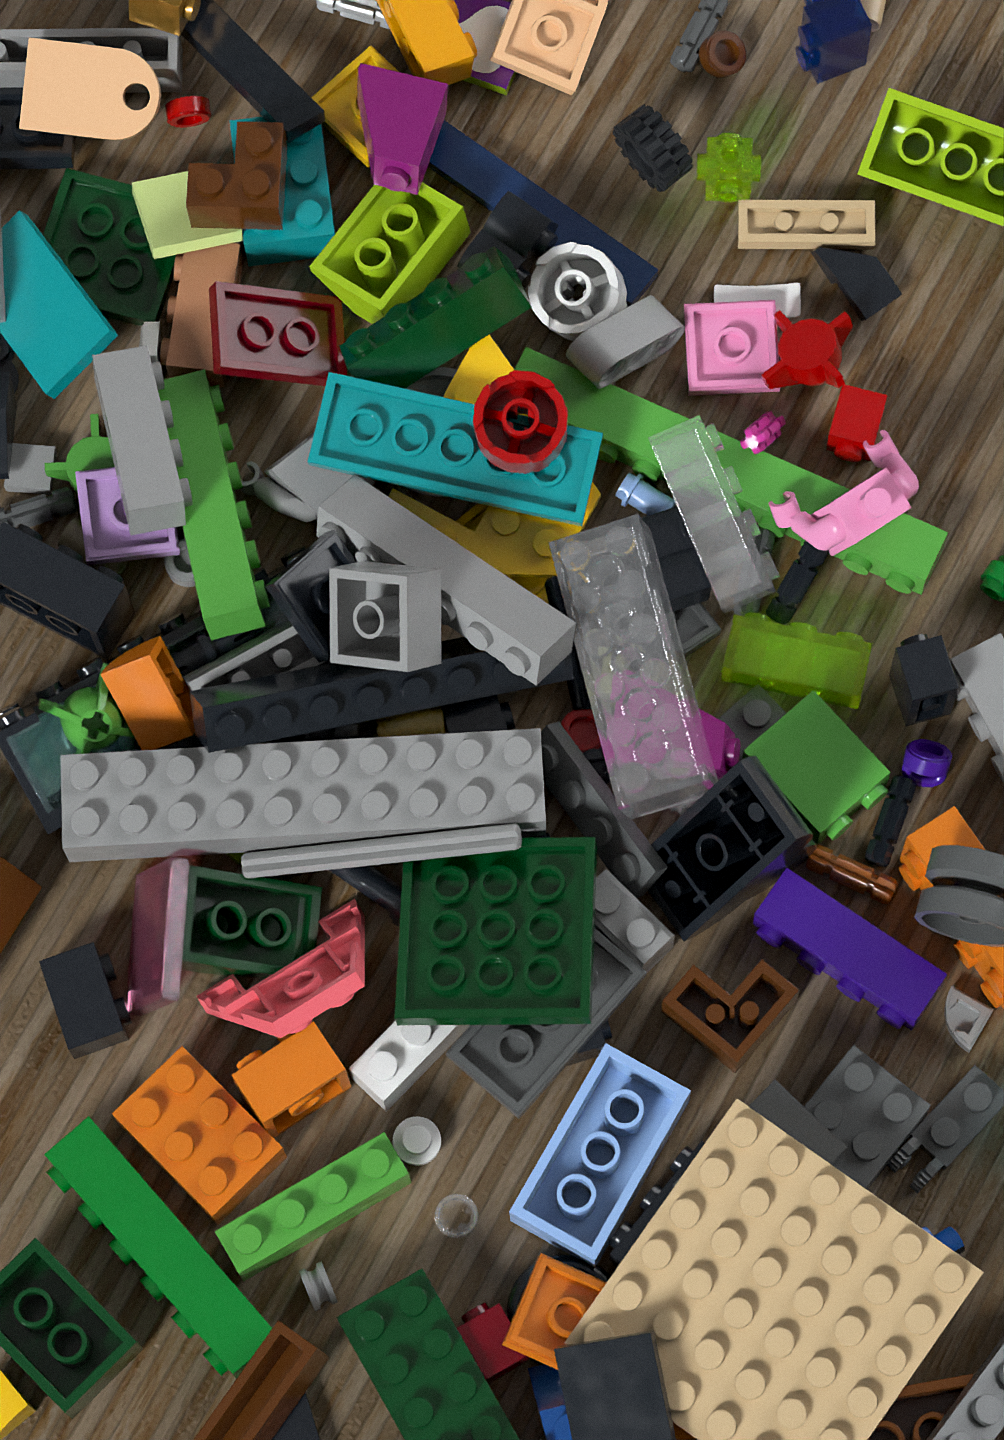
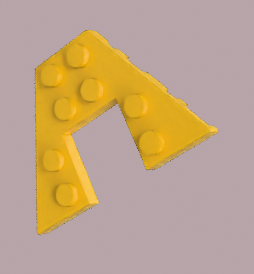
[388,334,601,578]

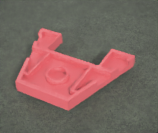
[196,899,365,1038]

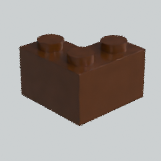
[186,122,287,230]
[661,959,799,1073]

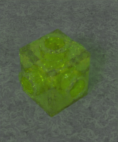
[697,133,761,202]

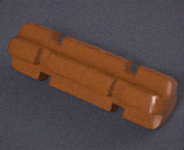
[806,844,898,904]

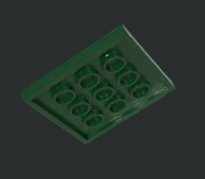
[395,837,597,1026]

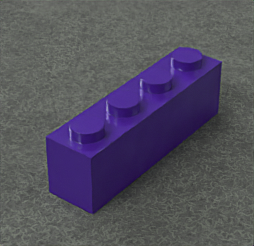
[753,868,947,1031]

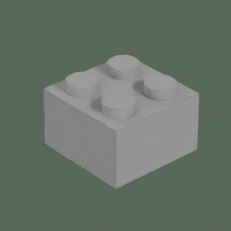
[329,561,441,672]

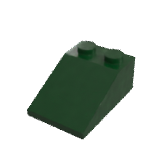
[159,865,322,978]

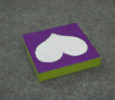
[454,0,517,96]

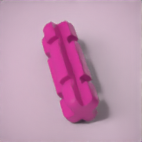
[740,411,786,454]

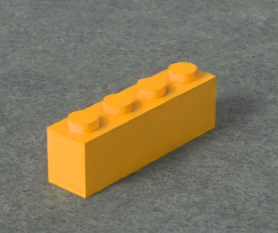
[376,0,477,85]

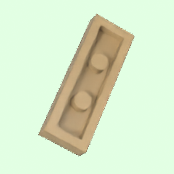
[738,200,875,250]

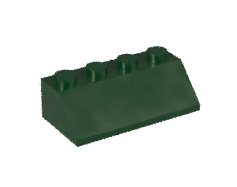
[339,246,532,389]

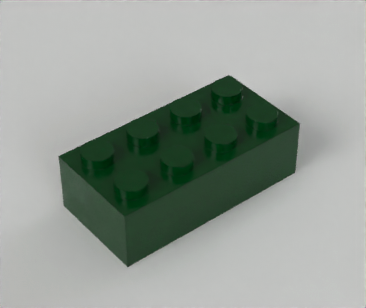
[336,1268,520,1440]

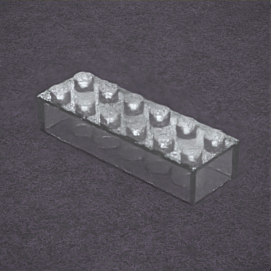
[548,514,718,820]

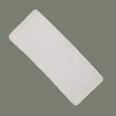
[714,283,801,318]

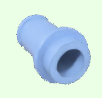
[615,472,677,516]

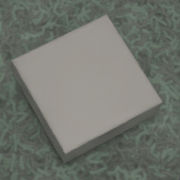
[4,443,57,495]

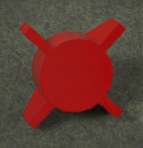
[761,310,853,389]

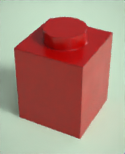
[826,384,887,462]

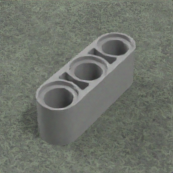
[566,295,685,389]

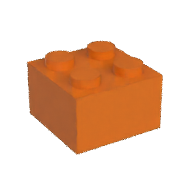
[232,1021,351,1138]

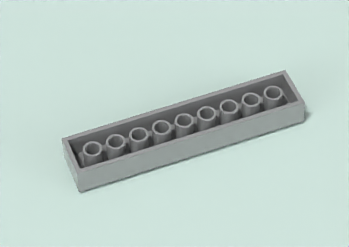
[60,728,546,862]

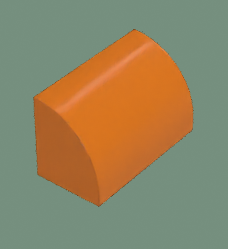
[100,636,195,750]

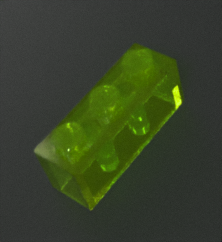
[721,612,873,709]

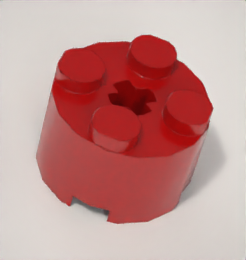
[473,370,568,474]

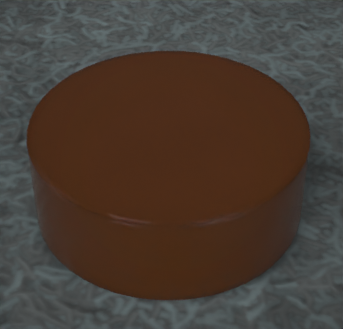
[699,30,746,78]

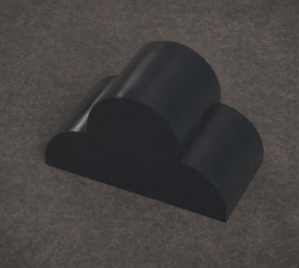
[648,756,817,942]

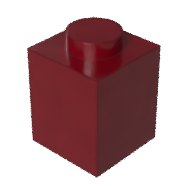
[457,1303,530,1385]

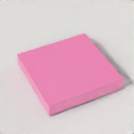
[684,300,780,396]

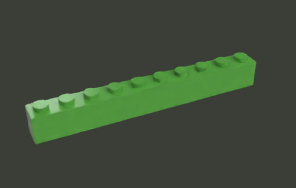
[514,347,948,595]

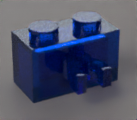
[795,0,872,84]

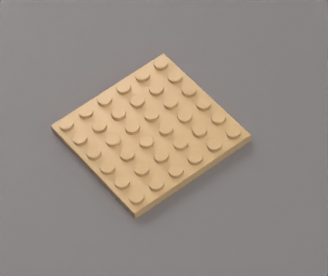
[564,1099,984,1440]

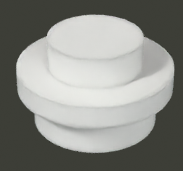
[393,1116,441,1166]

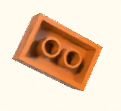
[112,1046,287,1225]

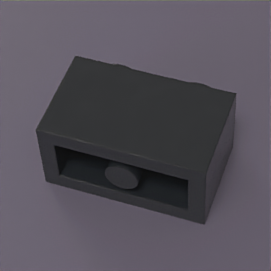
[889,634,959,727]
[39,942,132,1059]

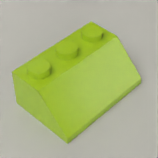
[309,182,471,324]

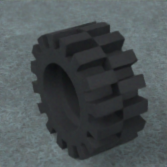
[613,104,693,192]

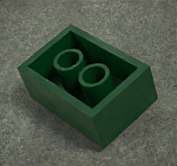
[0,1237,143,1419]

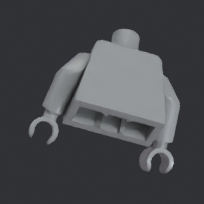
[241,433,375,522]

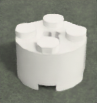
[528,242,627,341]

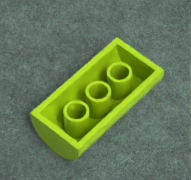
[857,88,1004,227]

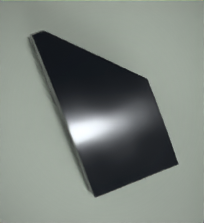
[811,247,902,321]

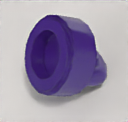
[902,739,952,788]

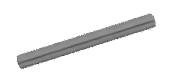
[241,823,522,879]

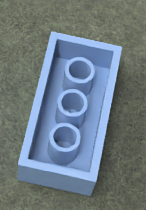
[509,1043,691,1267]

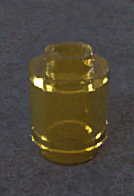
[376,706,445,737]

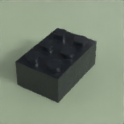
[0,522,135,660]

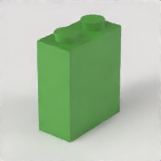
[742,690,891,844]

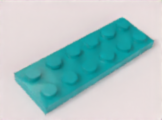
[308,372,603,526]

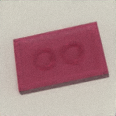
[126,857,189,1016]

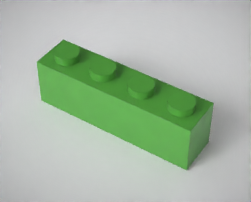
[215,1132,411,1281]

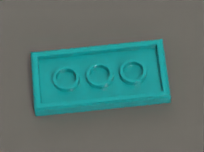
[0,210,118,399]

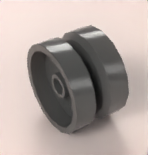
[914,845,1004,947]

